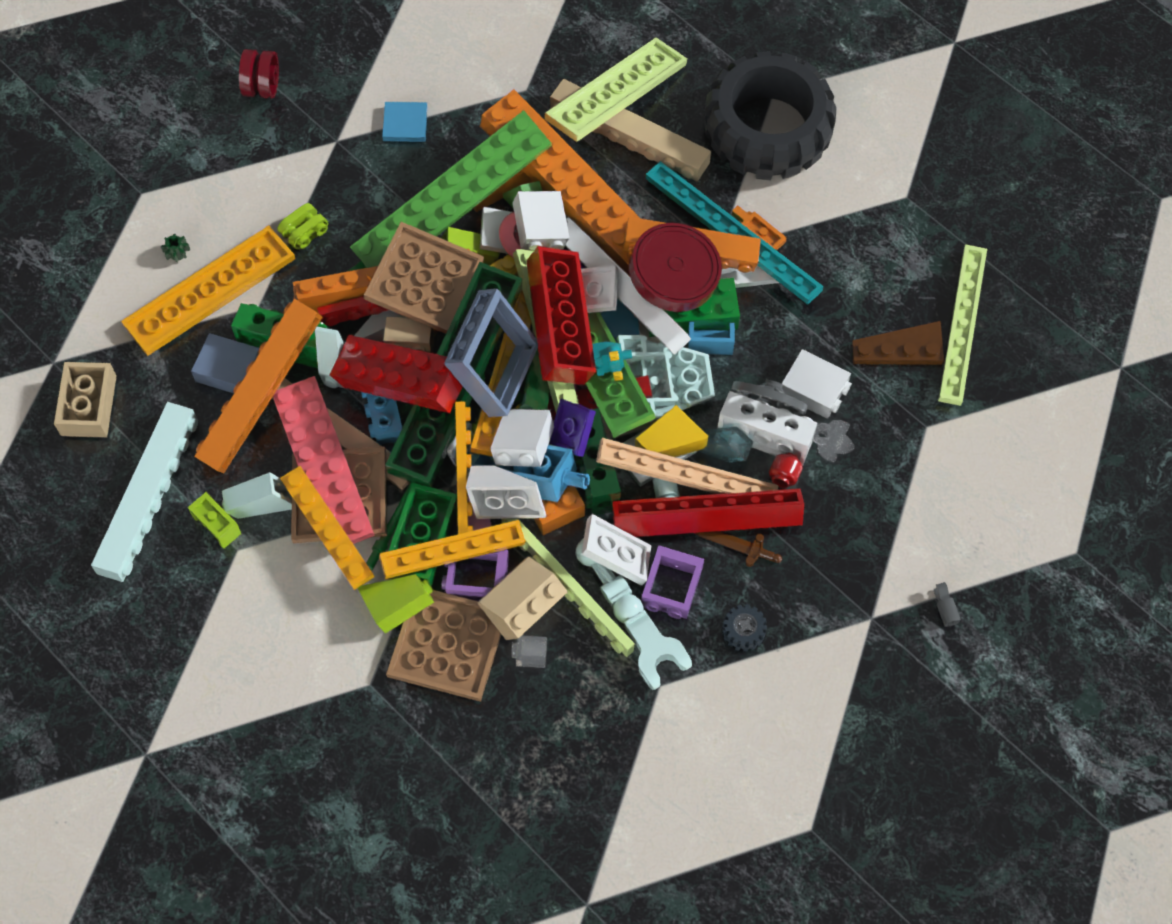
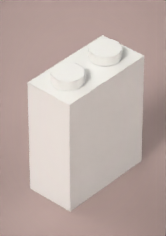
[513,191,569,250]
[782,349,852,419]
[490,409,554,467]

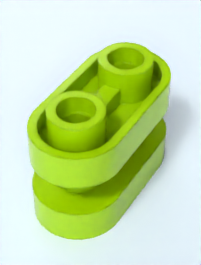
[277,203,328,249]

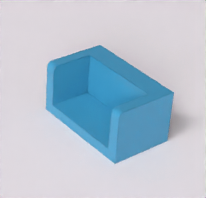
[688,322,735,355]

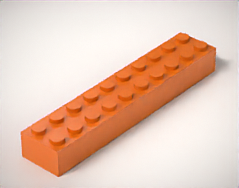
[480,89,641,277]

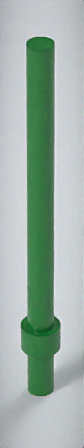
[366,483,412,570]

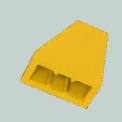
[635,405,708,457]

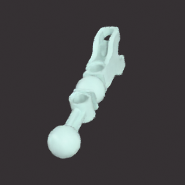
[576,538,692,690]

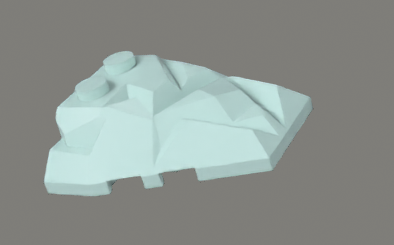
[617,335,715,422]

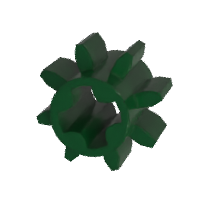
[161,234,190,262]

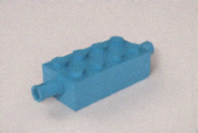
[467,445,590,502]

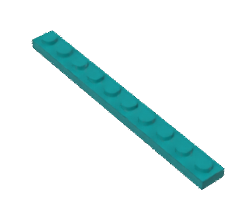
[646,161,823,305]

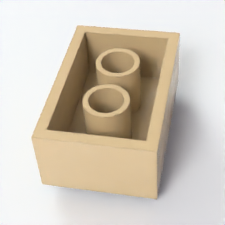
[54,362,116,437]

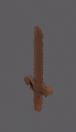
[696,531,782,567]

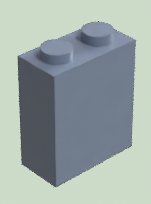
[191,333,259,393]

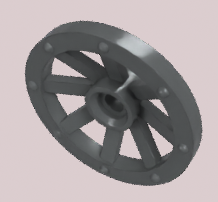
[730,379,808,415]

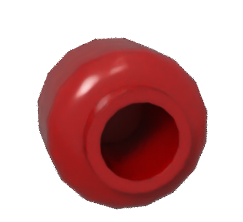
[768,452,803,488]

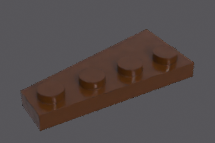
[851,321,944,365]

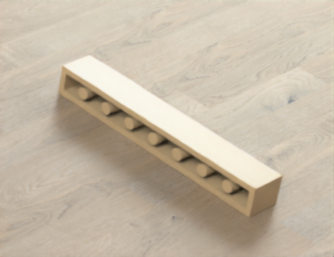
[550,79,711,181]

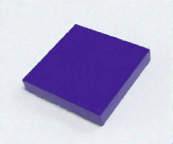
[549,398,596,457]

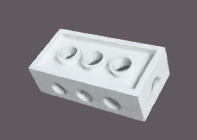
[717,391,817,466]

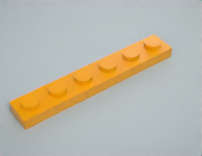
[455,402,473,534]
[280,466,375,590]
[379,520,526,579]

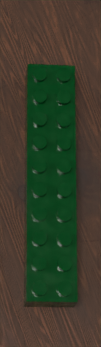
[385,262,522,487]

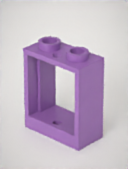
[641,546,704,619]
[442,550,509,601]

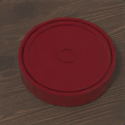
[629,223,722,312]

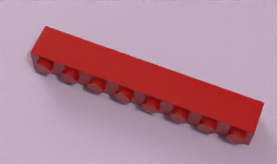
[612,488,804,537]

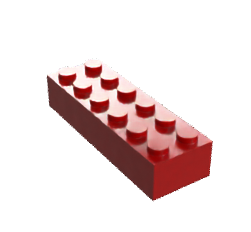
[526,246,596,385]
[329,335,463,413]

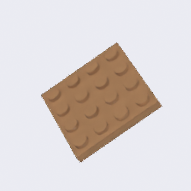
[364,222,484,334]
[291,447,387,544]
[386,590,501,702]

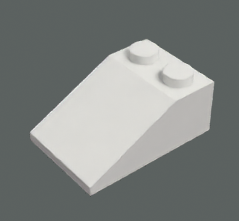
[466,465,546,519]

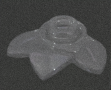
[813,420,855,462]

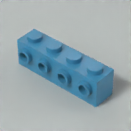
[361,392,402,445]

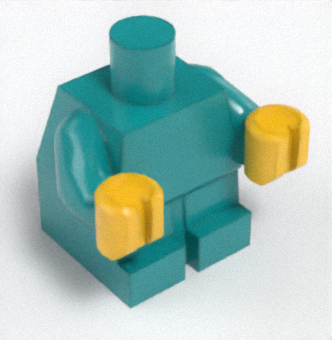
[592,342,632,381]

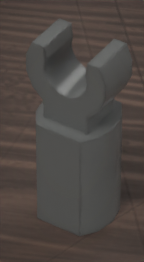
[933,582,961,627]

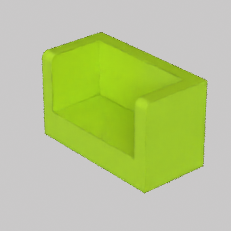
[188,492,241,548]

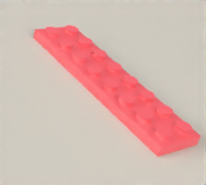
[273,376,375,544]

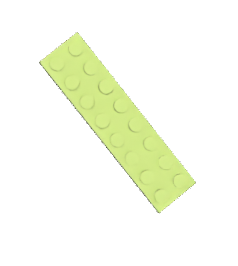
[545,38,687,142]

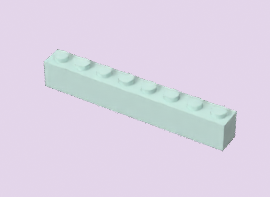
[91,402,198,582]

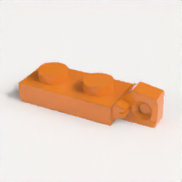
[731,205,787,250]

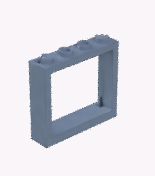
[444,289,538,417]

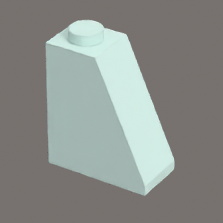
[222,472,292,519]

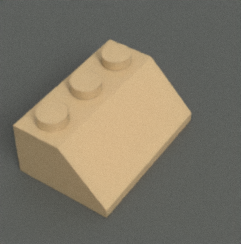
[477,557,568,640]

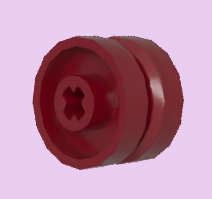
[239,49,279,98]

